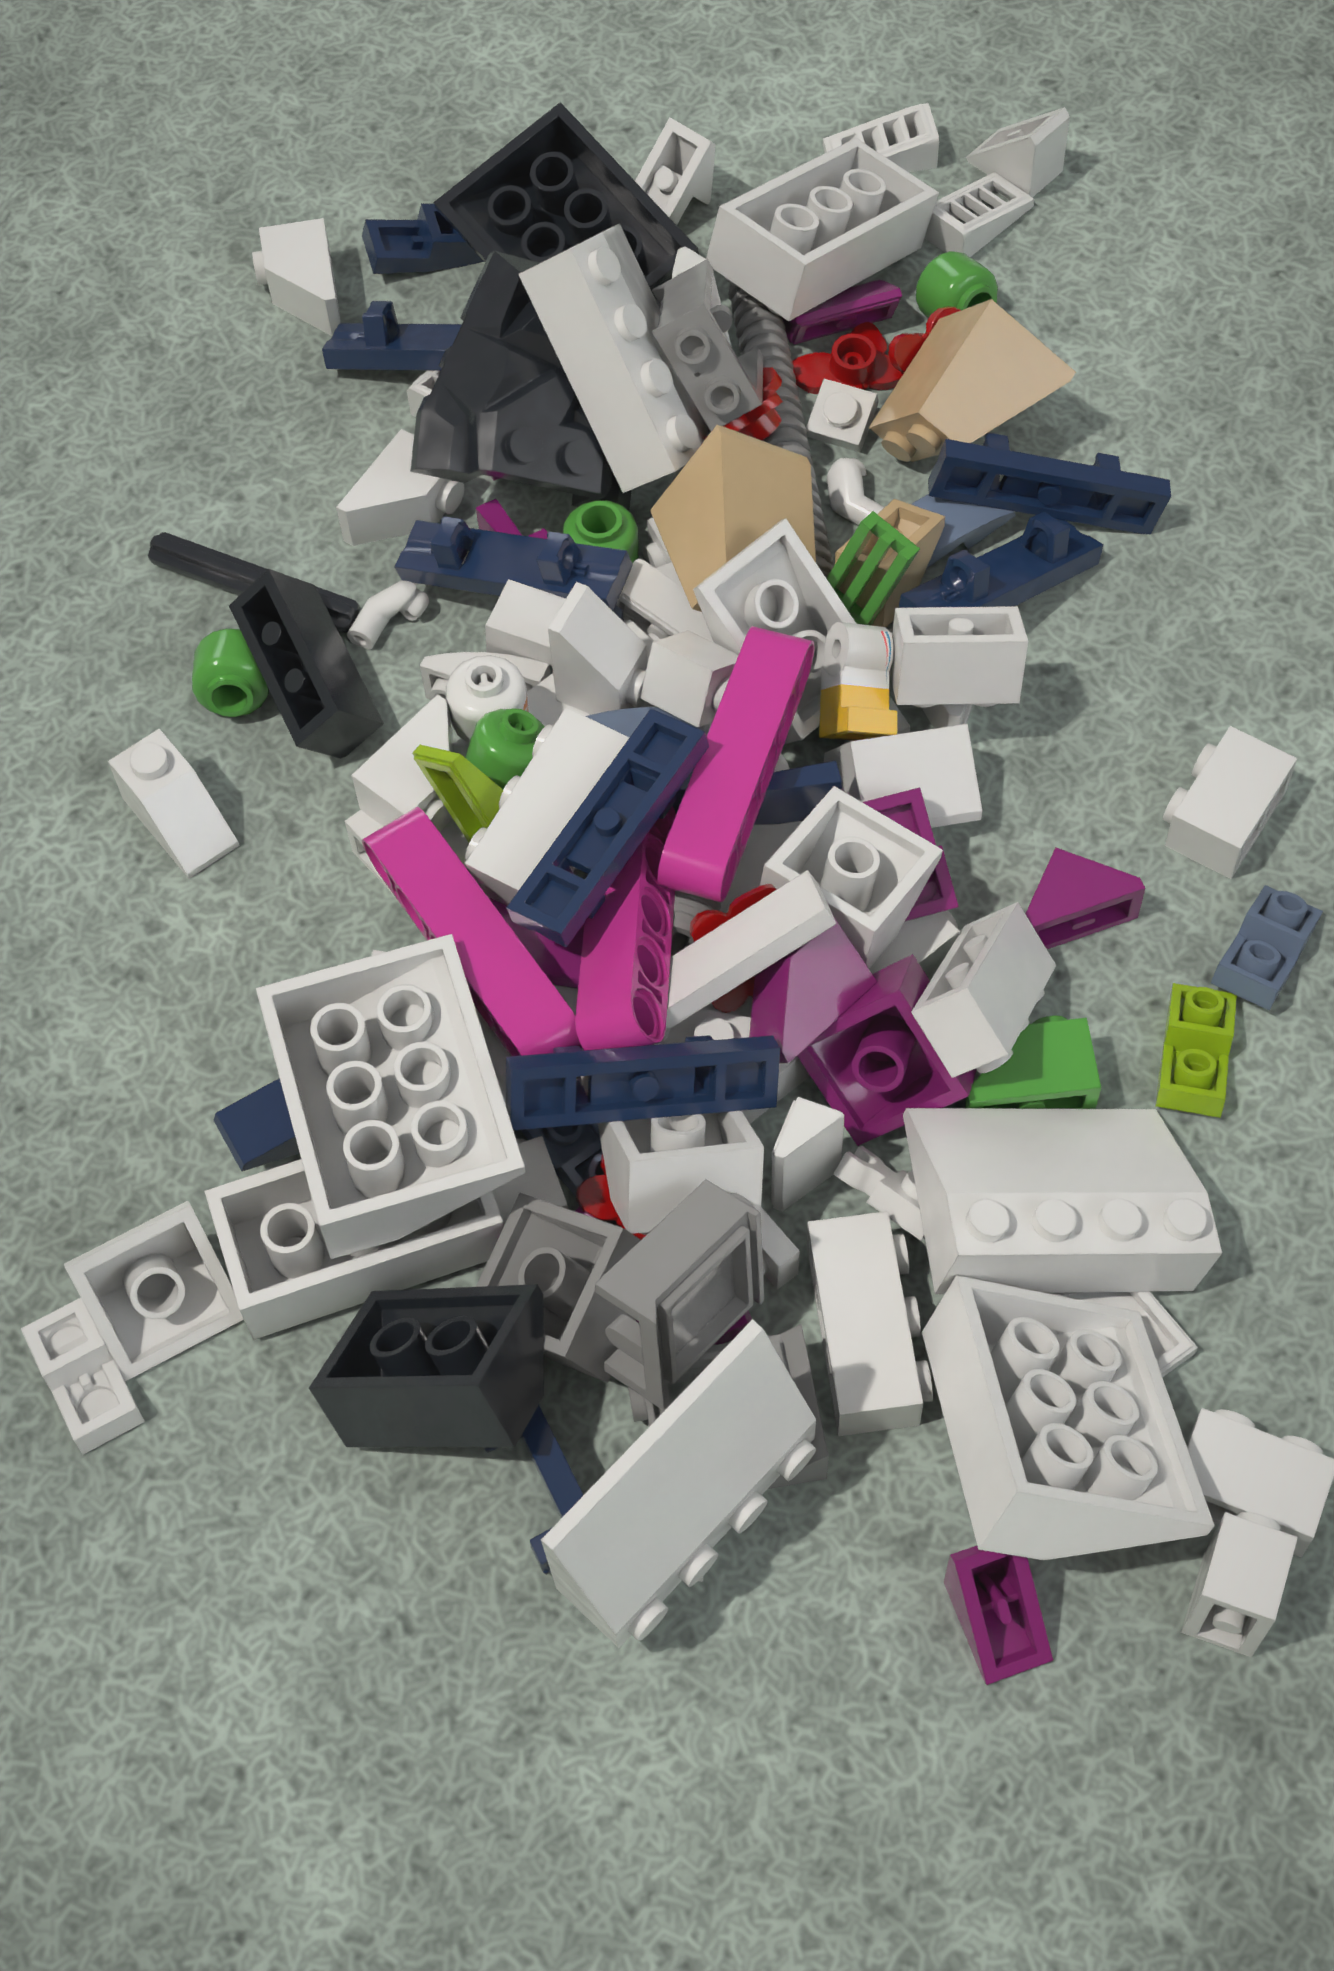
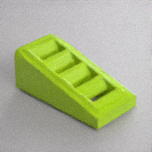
[412,744,503,843]

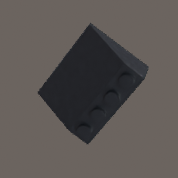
[433,102,699,299]

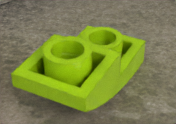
[1155,983,1237,1118]

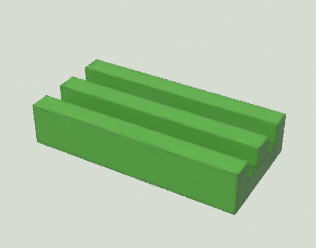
[827,511,920,625]

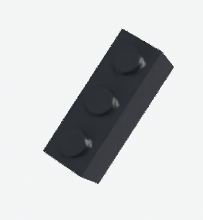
[229,569,384,759]

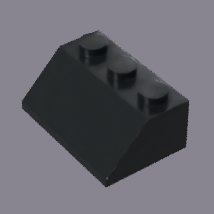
[309,1284,544,1447]

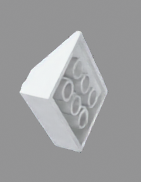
[518,223,711,493]
[256,934,526,1259]
[903,1108,1222,1294]
[922,1275,1215,1560]
[541,1319,816,1648]

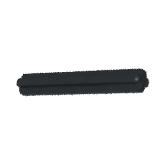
[148,532,360,633]

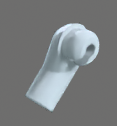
[827,458,884,526]
[347,580,429,650]

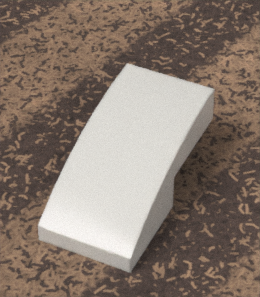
[21,1298,145,1455]

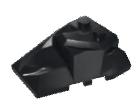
[410,251,632,511]

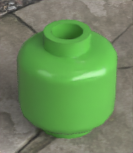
[916,251,998,318]
[563,500,639,563]
[192,628,269,717]
[465,709,545,790]

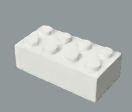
[706,138,939,321]
[204,1159,504,1340]

